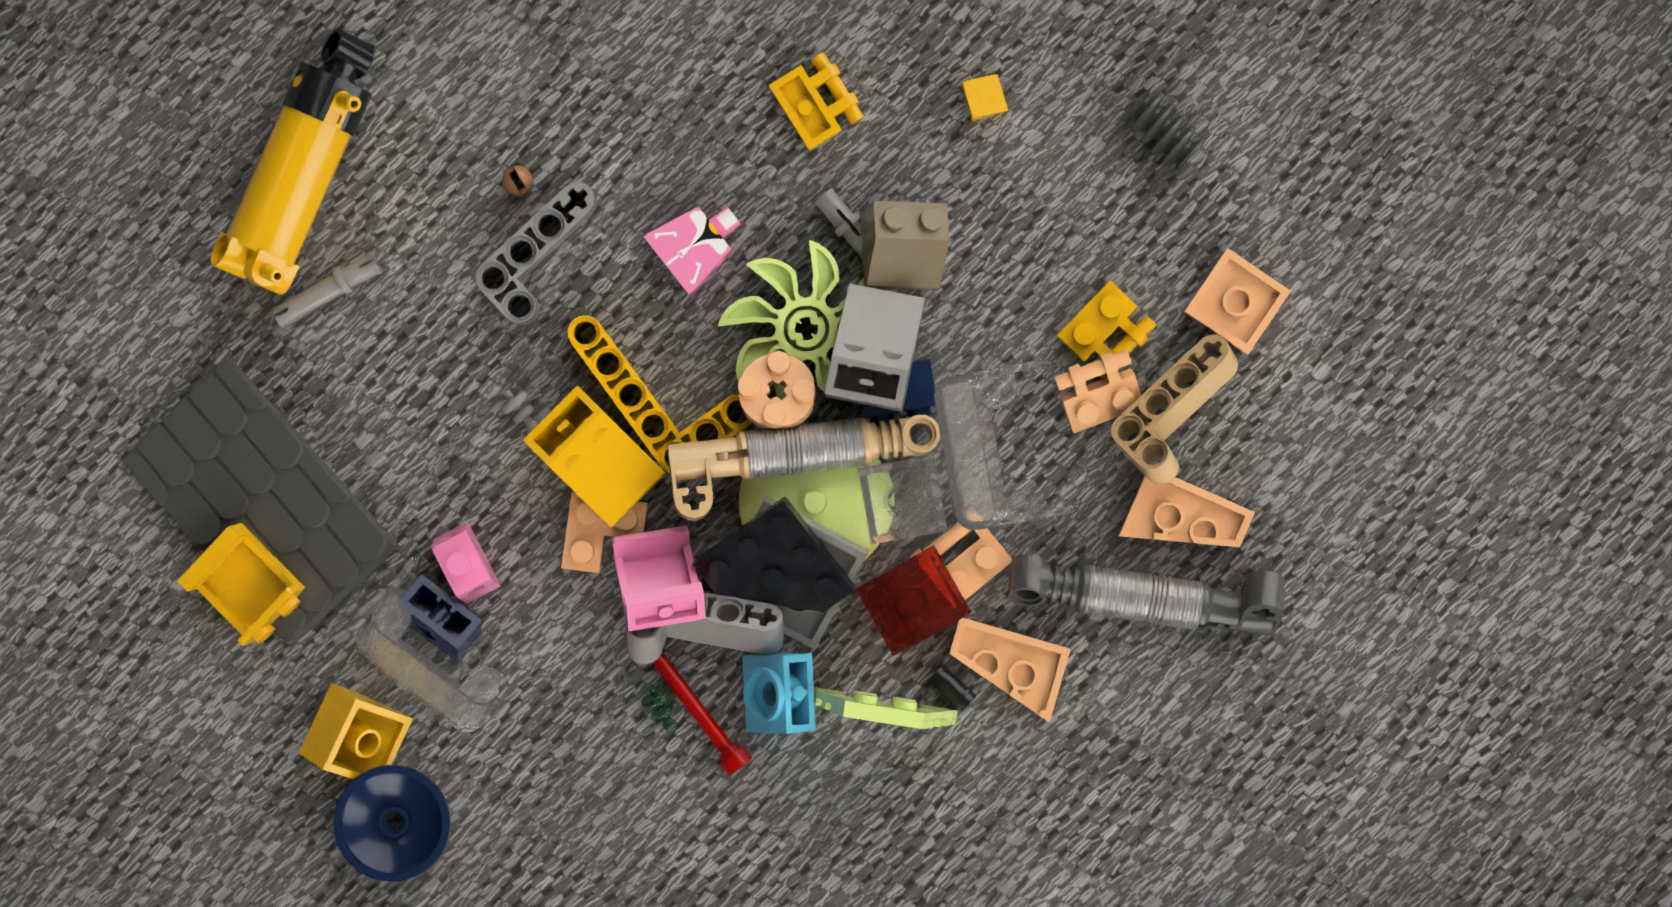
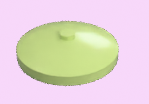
[739,460,892,561]

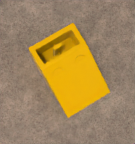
[523,385,666,528]

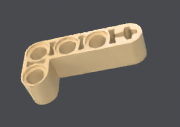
[1111,334,1238,484]

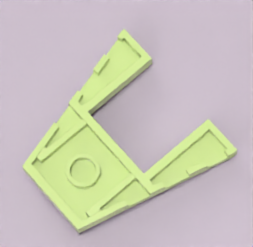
[814,687,958,729]

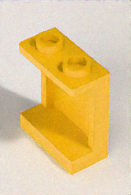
[177,523,305,646]

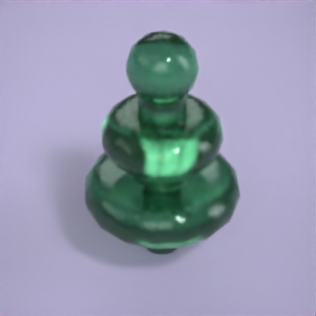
[641,684,677,732]

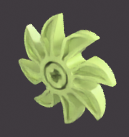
[718,240,864,400]

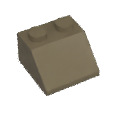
[860,200,950,291]

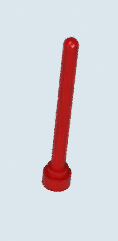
[652,651,753,776]

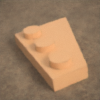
[1118,475,1255,547]

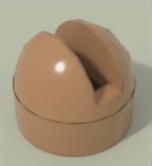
[502,165,534,197]

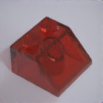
[856,545,971,656]

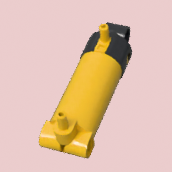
[210,28,375,295]

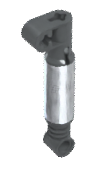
[1008,554,1285,636]

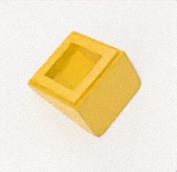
[961,74,1008,122]

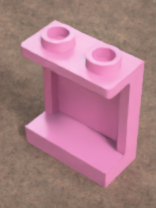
[612,526,706,632]

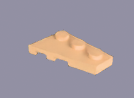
[949,616,1071,723]

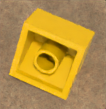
[299,683,413,779]

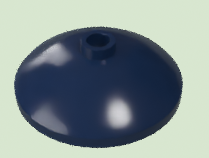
[334,765,451,882]

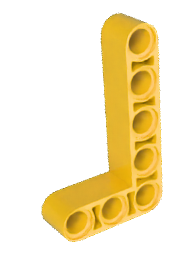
[568,315,752,473]

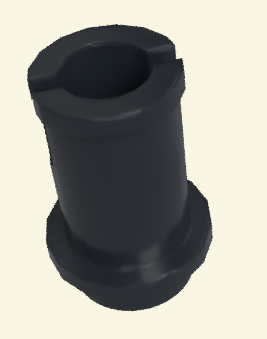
[927,664,977,712]

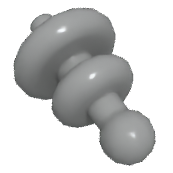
[500,389,539,433]

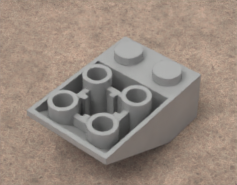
[824,283,925,412]

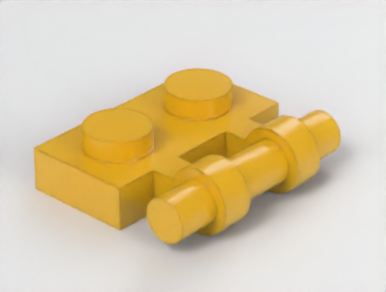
[769,52,864,152]
[1056,280,1157,379]

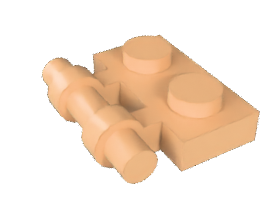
[1054,350,1141,434]

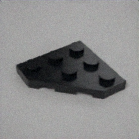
[692,496,856,612]

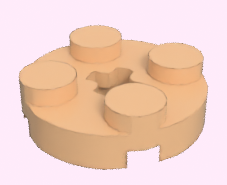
[738,351,816,430]

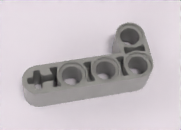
[475,182,597,325]
[625,592,784,664]

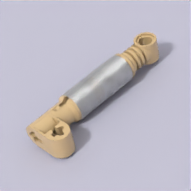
[667,414,940,521]

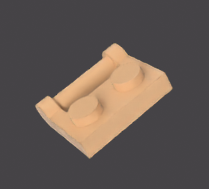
[910,507,1012,609]

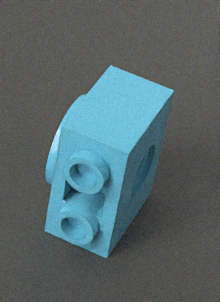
[742,652,816,734]

